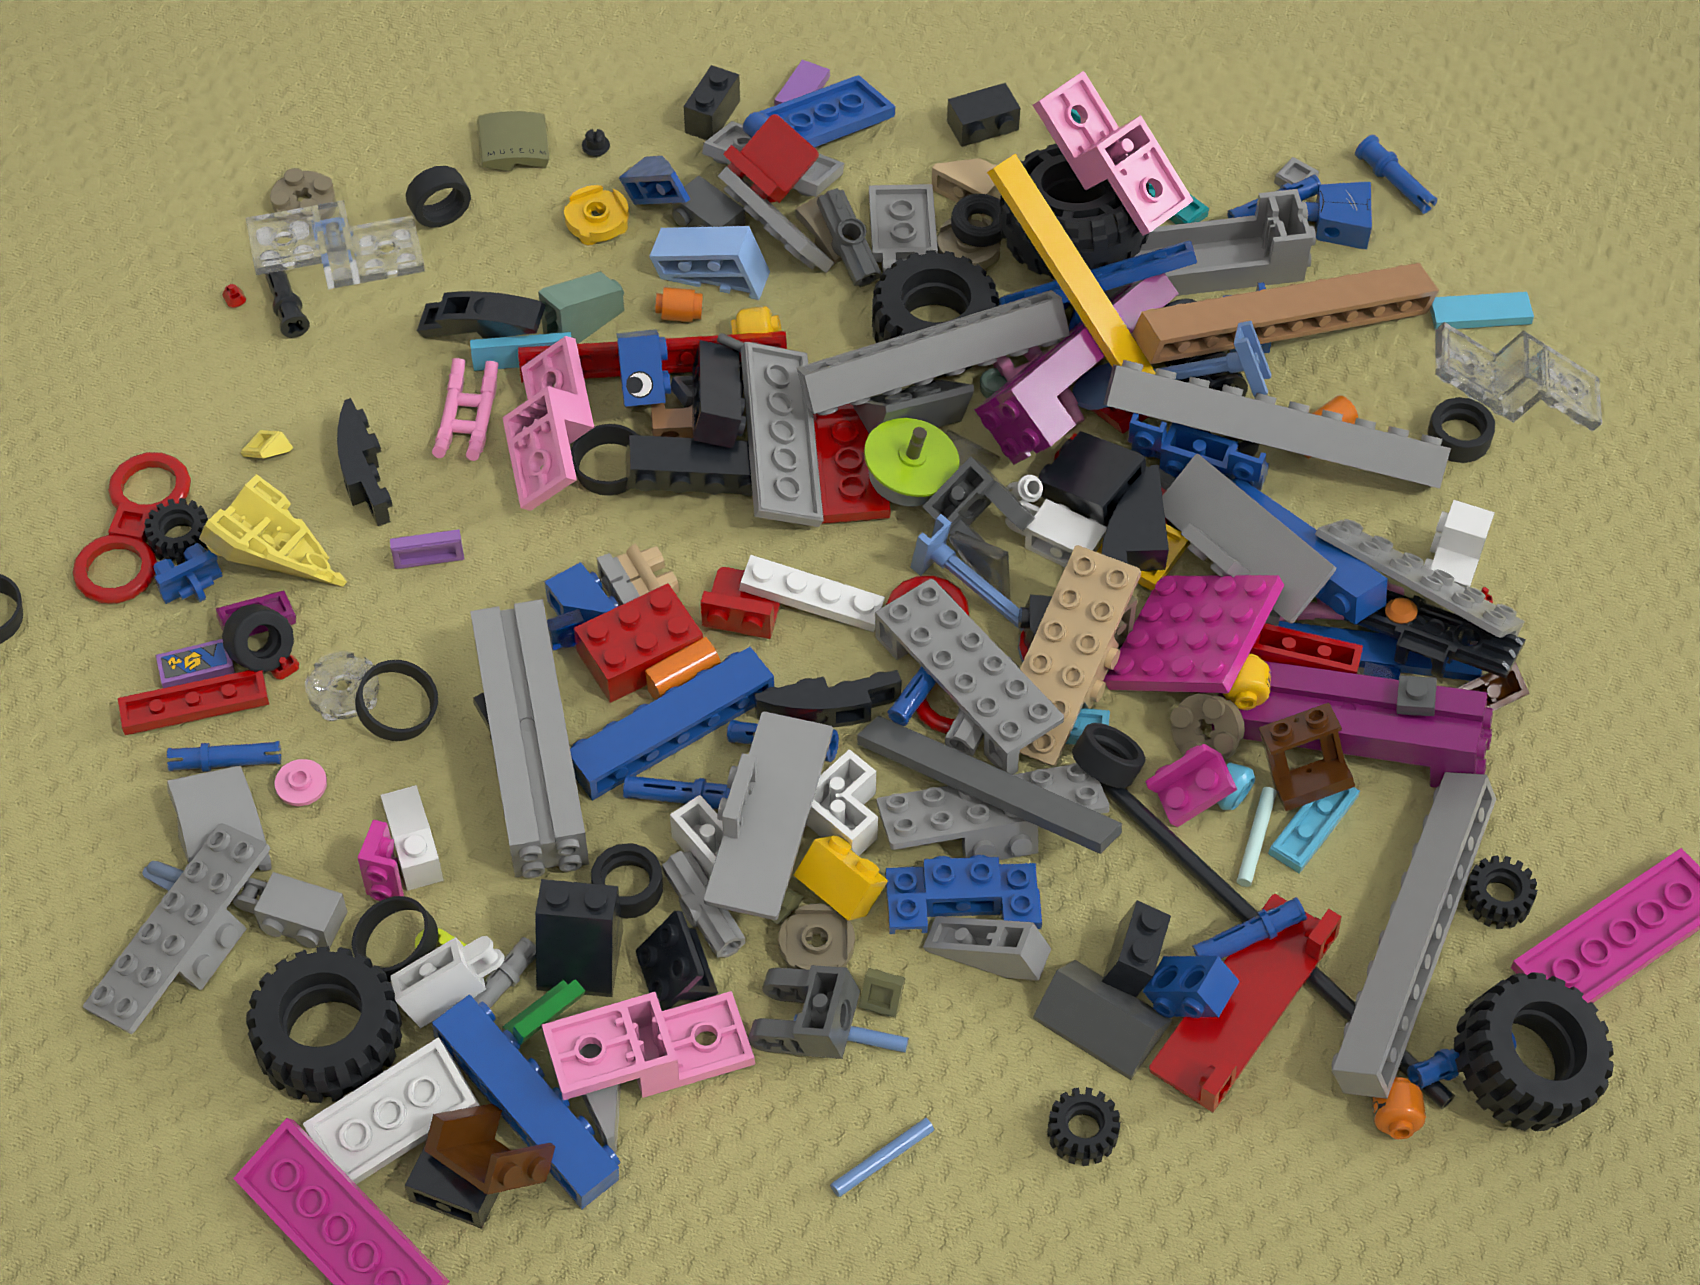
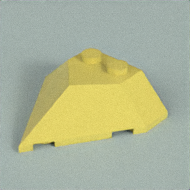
[199,474,347,587]

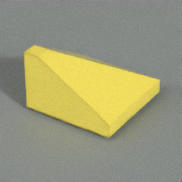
[241,430,293,458]

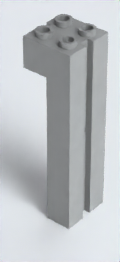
[1104,189,1316,299]
[470,599,589,878]

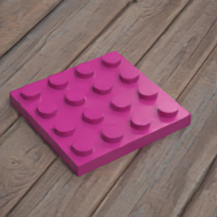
[1103,575,1284,693]

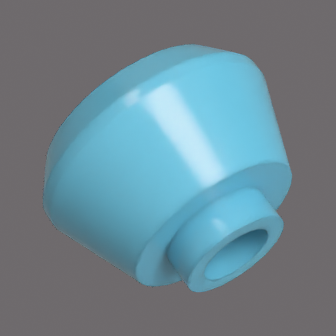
[1217,762,1255,810]

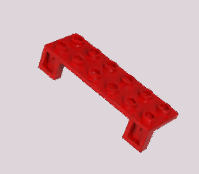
[1149,894,1342,1113]

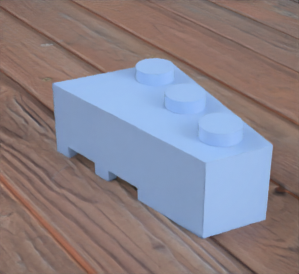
[649,226,770,300]

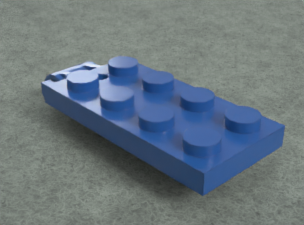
[743,75,896,147]

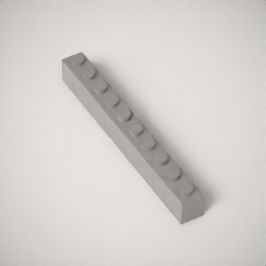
[1103,360,1451,488]
[1332,772,1496,1099]

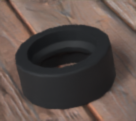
[405,166,471,228]
[1427,397,1495,463]
[1072,723,1146,788]
[591,843,663,918]

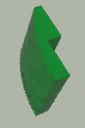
[502,979,585,1045]

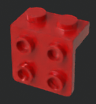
[723,114,819,203]
[700,567,781,639]

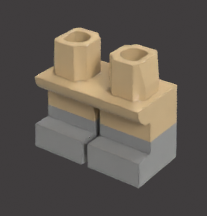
[597,543,679,606]

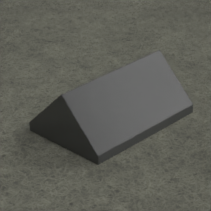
[853,380,974,434]
[1033,960,1172,1080]

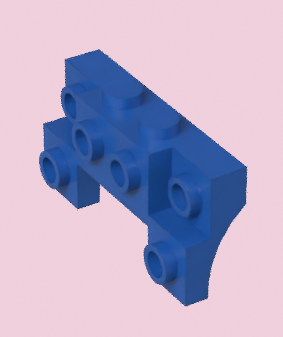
[1128,413,1269,491]
[885,855,1042,934]

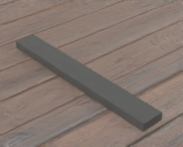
[857,716,1122,854]

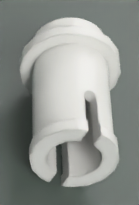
[1006,475,1043,502]

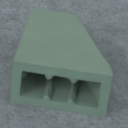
[538,271,624,344]

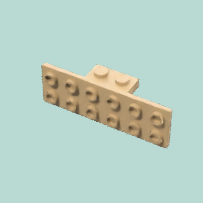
[1020,545,1141,767]

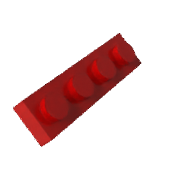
[118,670,270,735]

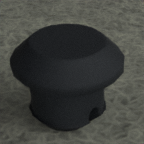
[582,129,610,156]

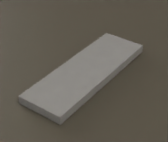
[741,342,824,527]

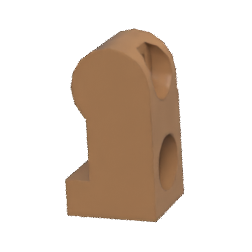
[651,403,693,438]

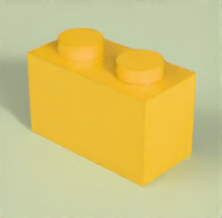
[793,835,888,921]

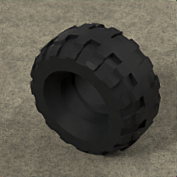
[1000,144,1151,280]

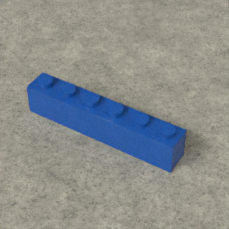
[1231,477,1388,624]
[570,647,774,801]
[432,994,620,1210]

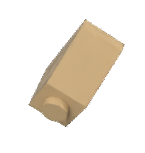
[931,158,1001,217]

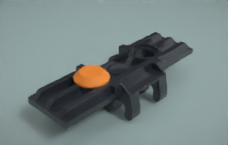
[1344,590,1526,679]

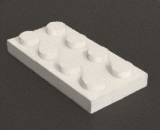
[303,1037,480,1184]

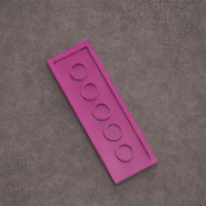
[1511,848,1700,1003]
[233,1118,450,1285]

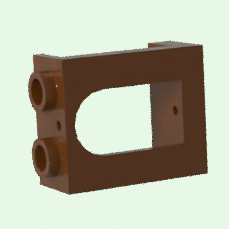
[1259,702,1355,811]

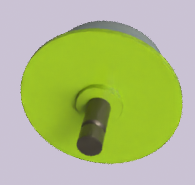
[864,418,960,506]

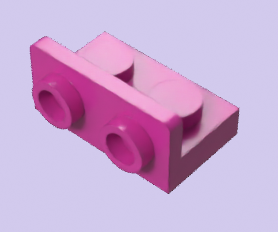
[1145,744,1238,827]
[358,819,404,901]

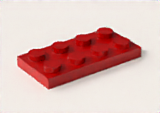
[813,403,891,524]

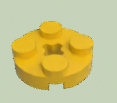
[564,185,629,245]

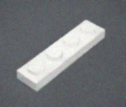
[739,555,885,632]

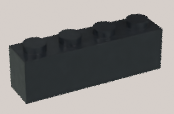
[692,340,746,449]
[626,435,753,496]

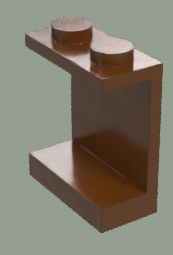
[424,1103,555,1195]

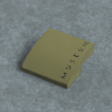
[477,111,550,172]

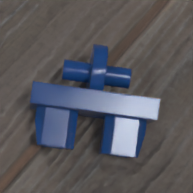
[153,543,223,604]

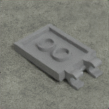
[869,184,938,272]

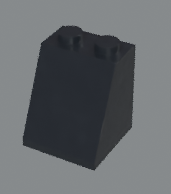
[1038,431,1146,527]
[535,879,623,997]

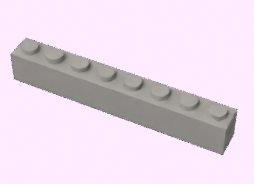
[797,290,1070,415]

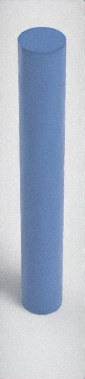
[793,1014,909,1053]
[830,1118,934,1197]

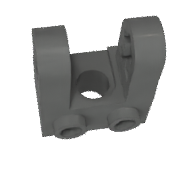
[922,456,1035,569]
[748,965,860,1059]

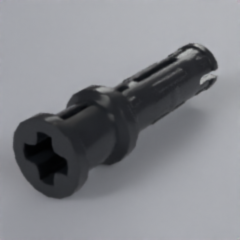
[260,252,310,338]

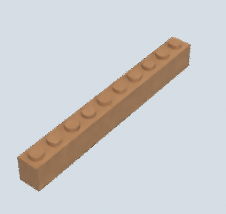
[1132,263,1439,364]

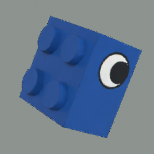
[616,329,671,407]

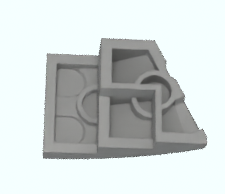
[167,766,271,871]

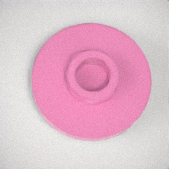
[275,759,327,806]

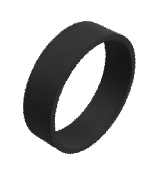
[355,660,438,741]
[352,896,438,982]

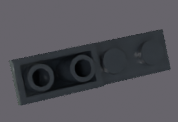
[417,291,546,339]
[337,398,393,526]
[755,670,902,728]

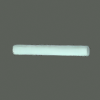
[1237,787,1277,887]

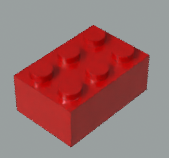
[574,583,703,703]

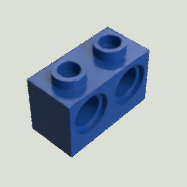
[1142,956,1240,1018]

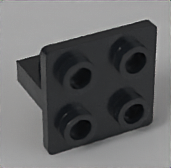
[636,911,718,1011]

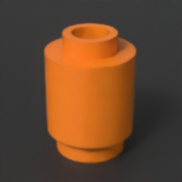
[655,287,703,322]

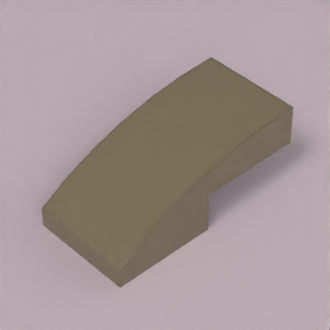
[796,194,854,265]

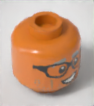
[1372,1077,1426,1139]

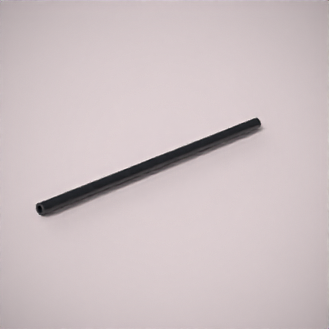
[1100,782,1455,1109]

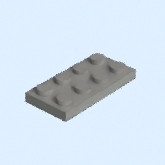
[702,121,845,197]
[718,166,834,273]

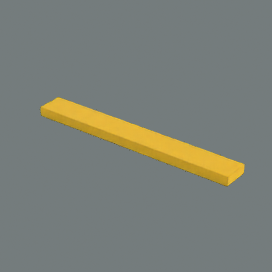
[987,154,1156,375]

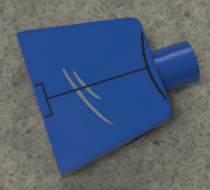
[1301,182,1372,249]

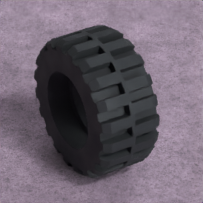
[872,250,999,377]
[246,946,402,1103]
[1454,972,1614,1132]

